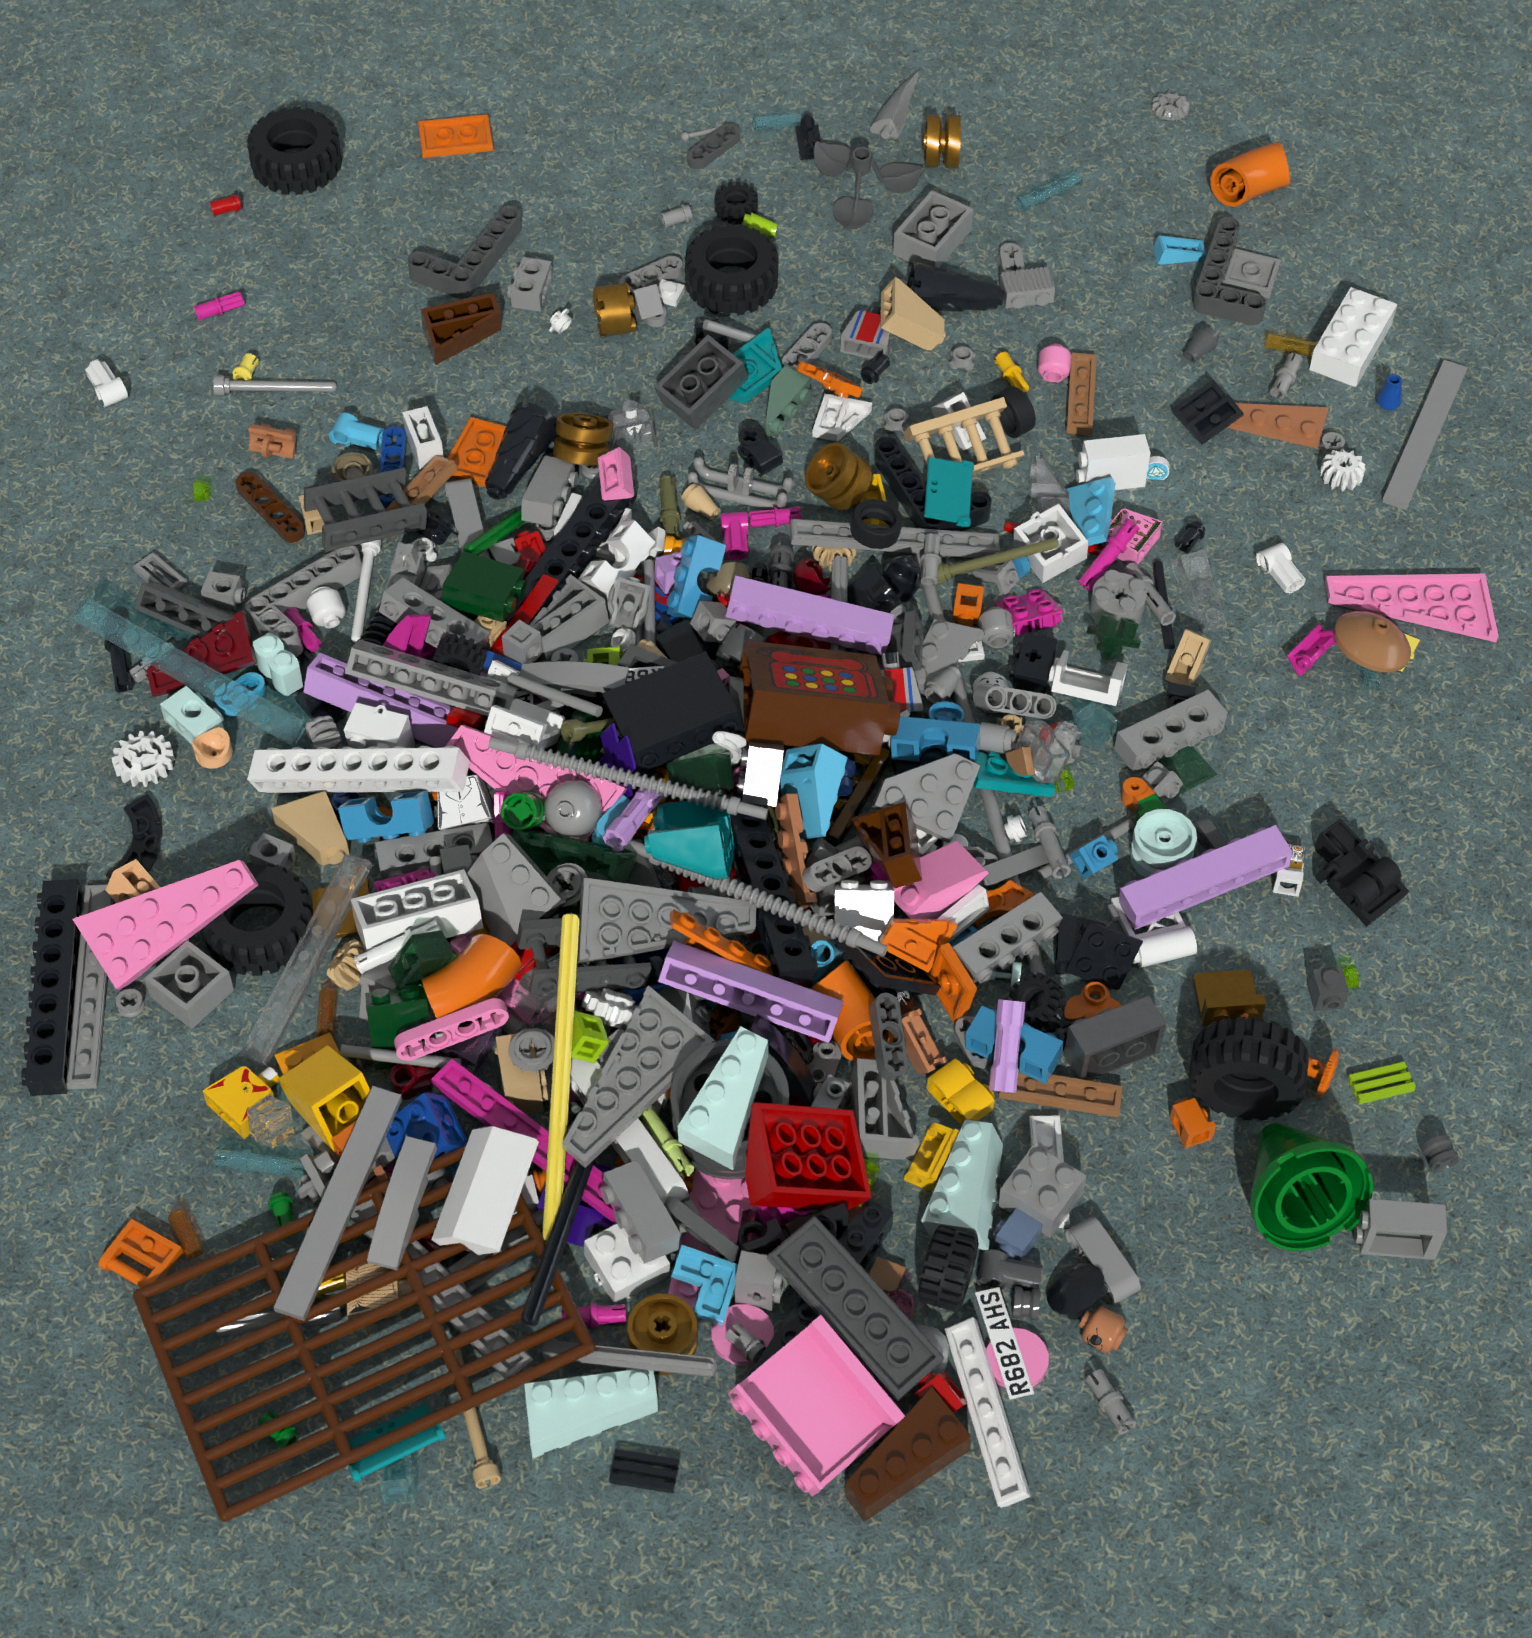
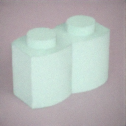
[253,633,303,696]

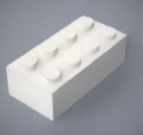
[1309,287,1397,387]
[350,869,483,952]

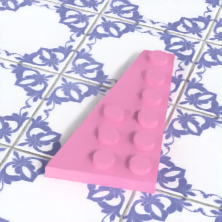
[446,725,629,855]
[73,860,259,990]

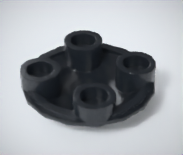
[1047,1263,1108,1320]

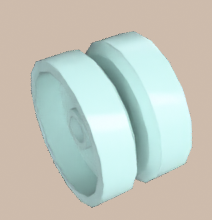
[1130,809,1197,878]

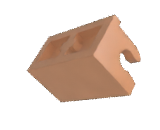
[901,1007,947,1074]

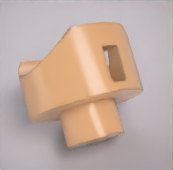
[192,727,233,769]

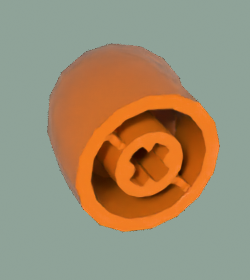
[1210,141,1290,207]
[422,934,522,1019]
[810,959,894,1062]

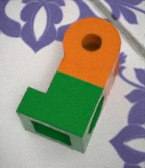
[1121,777,1167,826]

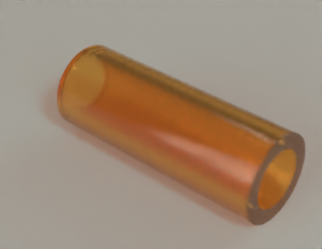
[316,988,337,1037]
[168,1209,204,1260]

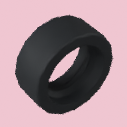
[991,386,1036,438]
[850,499,903,549]

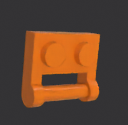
[98,1218,184,1287]

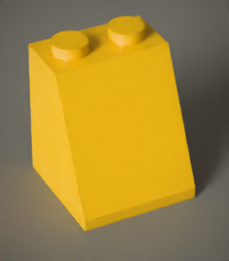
[278,1045,370,1152]

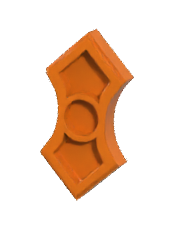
[972,880,1034,927]

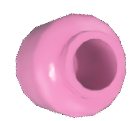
[1038,344,1072,382]

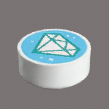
[1147,456,1169,480]

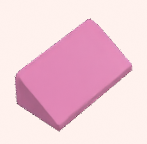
[598,447,634,501]

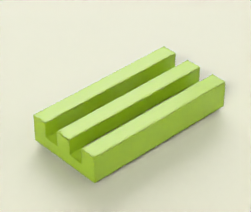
[1347,1061,1416,1105]

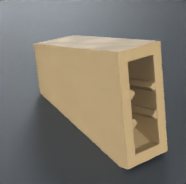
[881,277,946,350]
[271,791,350,866]

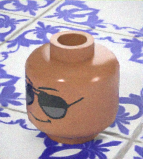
[1079,1306,1128,1354]

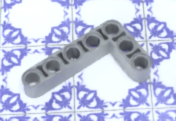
[245,545,362,657]

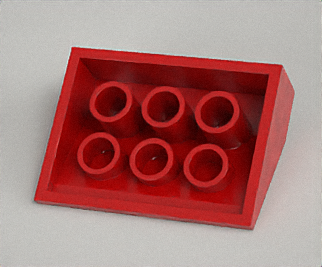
[745,1102,872,1211]

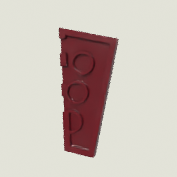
[146,611,257,697]

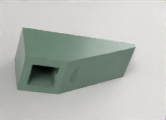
[765,366,812,441]

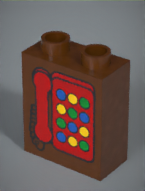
[738,640,900,755]

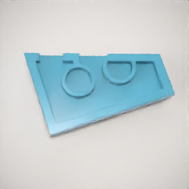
[1064,477,1116,546]

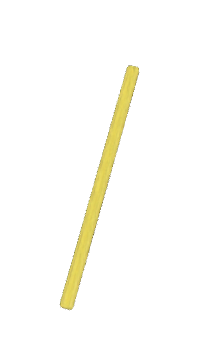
[542,914,579,1243]

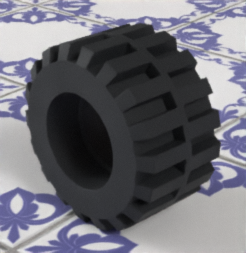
[918,1225,979,1312]

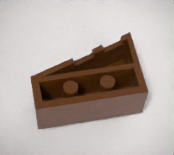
[421,292,501,365]
[851,802,922,889]

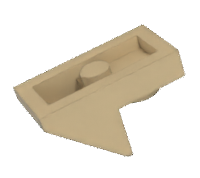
[1165,629,1212,686]

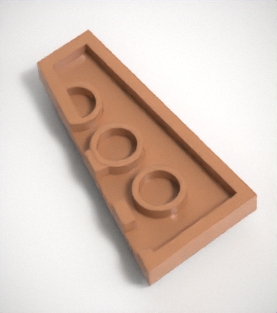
[1227,403,1329,449]
[775,794,817,909]

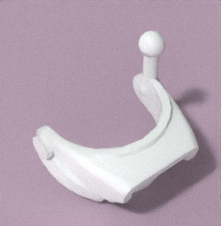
[691,731,746,764]

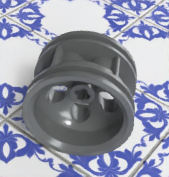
[670,1040,789,1180]

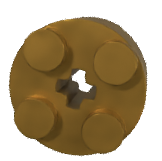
[593,283,636,337]

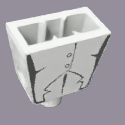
[438,772,494,830]

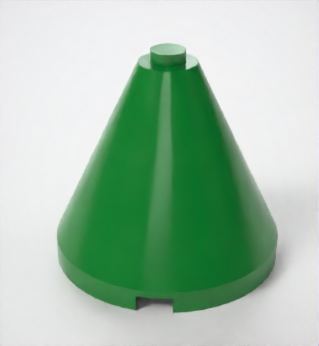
[1250,1123,1373,1251]

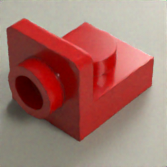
[514,531,546,568]
[915,1371,968,1413]

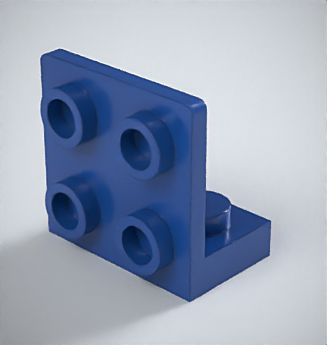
[386,1092,467,1161]

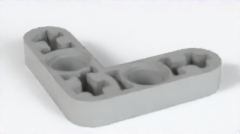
[619,256,683,327]

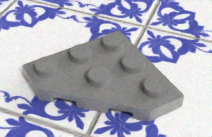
[872,754,981,843]

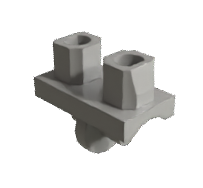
[297,1150,338,1205]

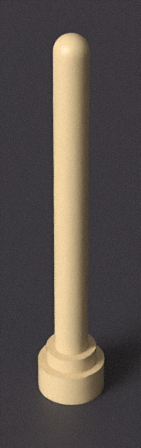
[454,1348,501,1489]

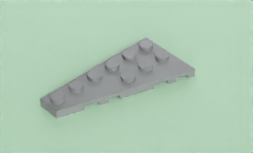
[577,878,756,964]
[562,986,714,1168]

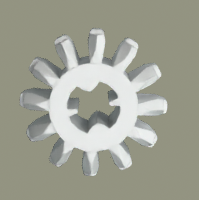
[1320,449,1365,492]

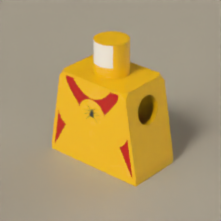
[203,1066,279,1139]

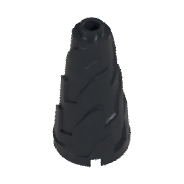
[907,262,1004,313]
[485,402,558,500]

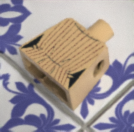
[346,1263,412,1320]

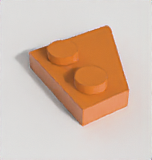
[796,361,863,399]
[878,919,958,973]

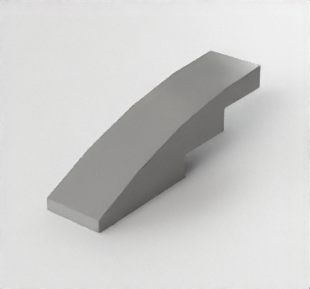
[518,661,629,697]
[367,1136,437,1270]

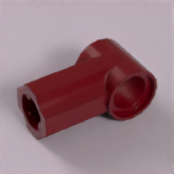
[389,1064,441,1100]

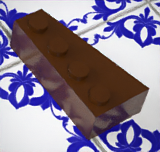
[845,1387,971,1522]

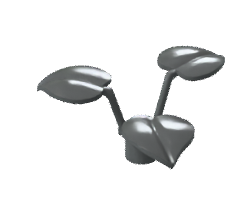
[814,141,924,229]

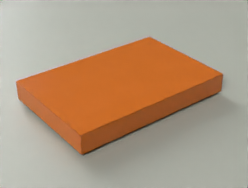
[418,114,493,158]
[447,416,506,487]

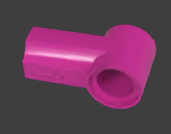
[721,512,748,561]

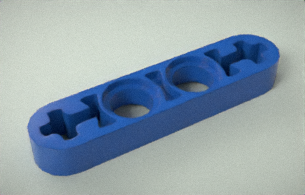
[378,426,407,508]

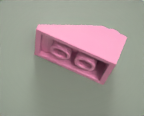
[886,841,989,920]

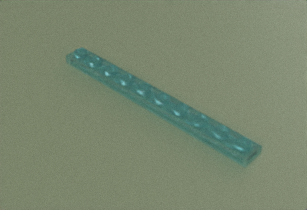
[72,596,306,747]

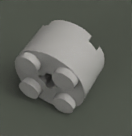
[1090,570,1147,633]

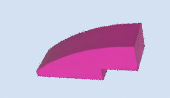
[383,614,431,657]

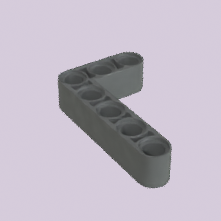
[407,205,521,299]
[1193,217,1266,325]

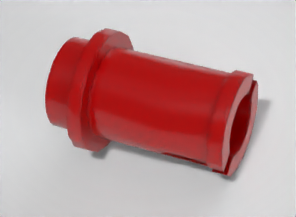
[210,194,242,217]

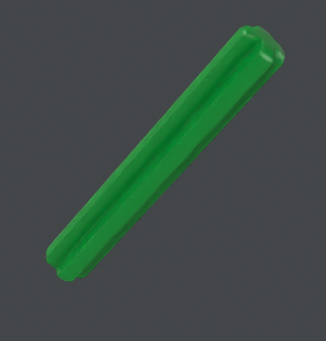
[463,510,526,556]

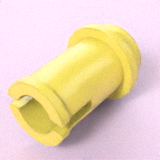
[232,353,259,381]

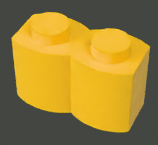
[926,1059,995,1126]

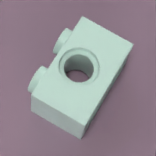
[160,686,224,744]

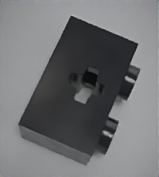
[1009,632,1057,694]

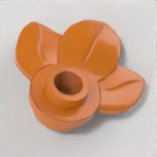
[1064,982,1121,1020]

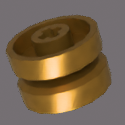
[923,114,961,169]
[553,413,613,465]
[805,442,872,510]
[627,1293,698,1375]

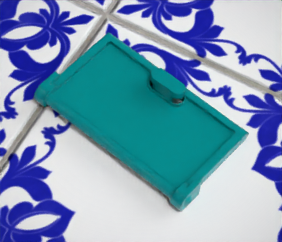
[924,457,974,527]
[348,1403,446,1483]

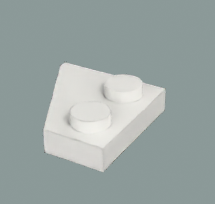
[812,394,872,442]

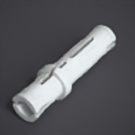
[354,919,444,974]

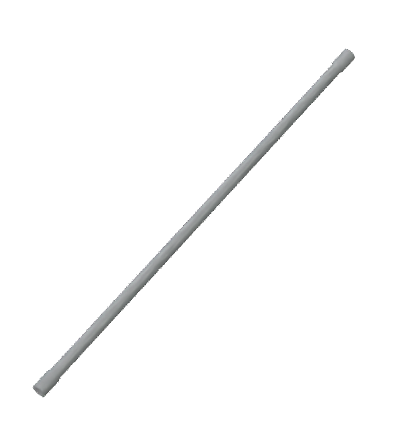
[912,553,1061,1024]

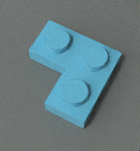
[671,1245,738,1326]

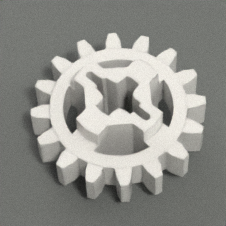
[112,731,175,787]
[582,988,638,1030]

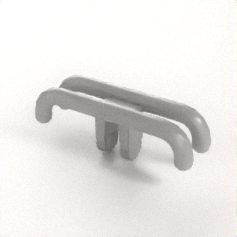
[687,457,794,510]

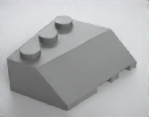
[467,833,567,946]

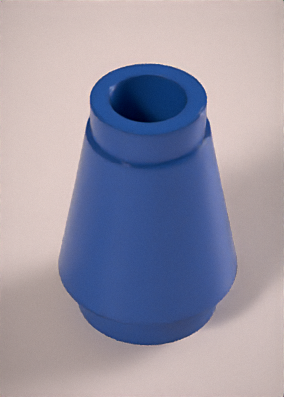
[1376,374,1402,410]

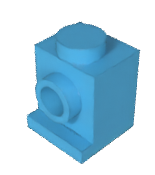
[1069,835,1118,879]

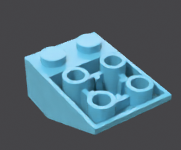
[780,744,848,839]

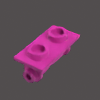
[1286,624,1336,676]

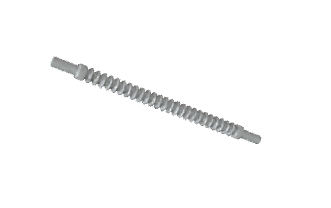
[488,737,768,820]
[625,839,888,957]

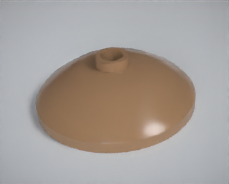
[1333,611,1411,673]

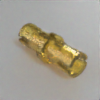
[1265,333,1318,357]

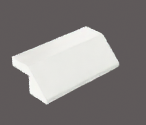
[431,1126,539,1255]

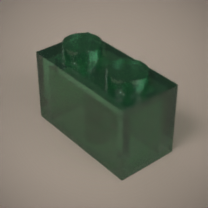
[667,753,734,801]
[387,930,454,989]

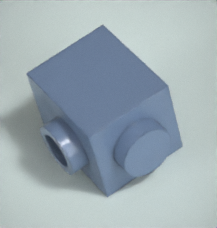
[993,1208,1043,1261]

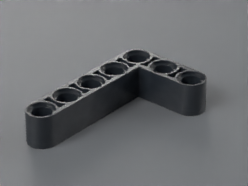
[874,436,992,531]

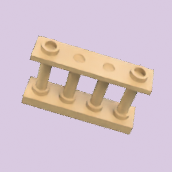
[903,397,1024,485]

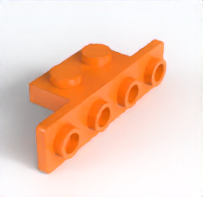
[670,909,773,976]

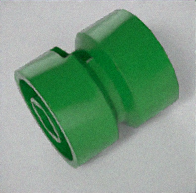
[501,791,546,830]

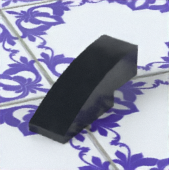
[746,1014,816,1104]

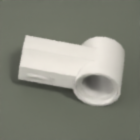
[85,359,128,408]
[1256,543,1306,594]

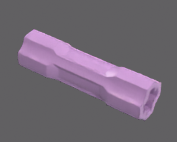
[602,788,664,851]
[989,999,1025,1093]

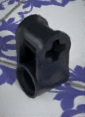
[738,427,783,477]

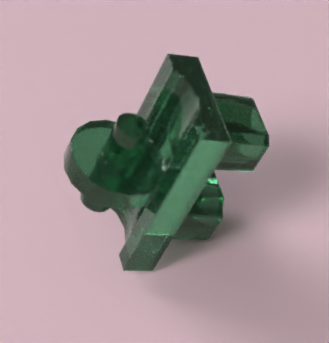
[1086,614,1141,660]

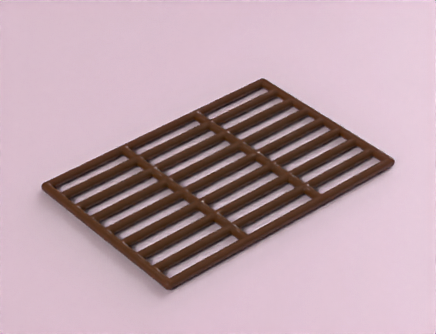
[133,1144,595,1522]

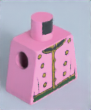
[1102,509,1162,565]

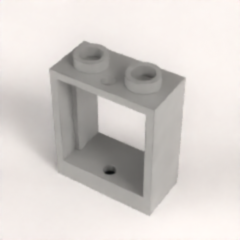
[1354,1199,1447,1260]

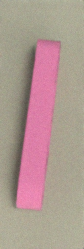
[394,998,509,1061]

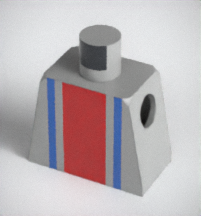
[840,306,890,359]
[880,652,923,713]

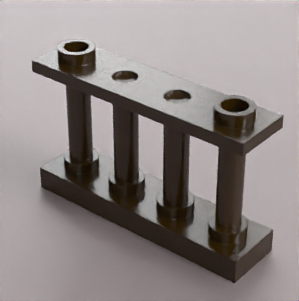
[777,747,890,847]

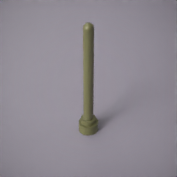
[937,538,1059,585]
[561,718,617,743]

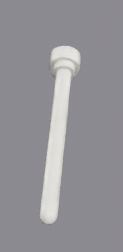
[351,539,381,643]

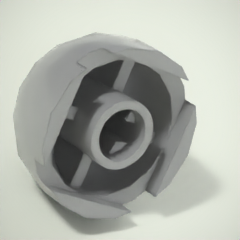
[544,780,603,837]

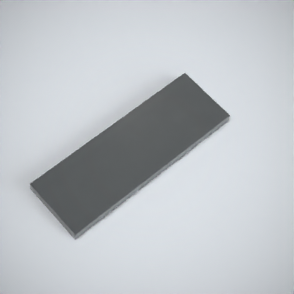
[767,1215,945,1402]

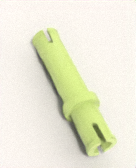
[638,1105,694,1179]

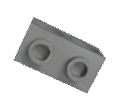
[507,257,552,312]

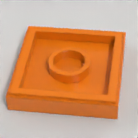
[930,943,977,1024]

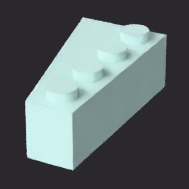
[677,1027,768,1170]
[921,1120,1003,1250]
[524,1369,658,1458]

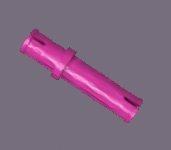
[1077,519,1140,592]

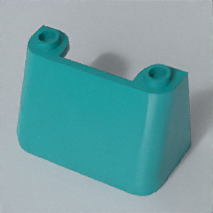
[644,796,735,880]

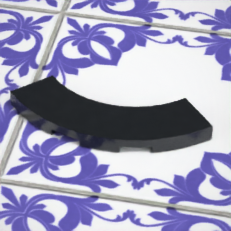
[106,794,162,880]

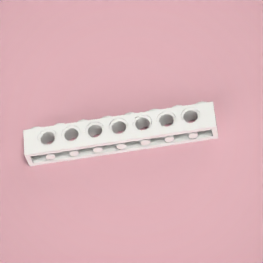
[247,745,470,793]

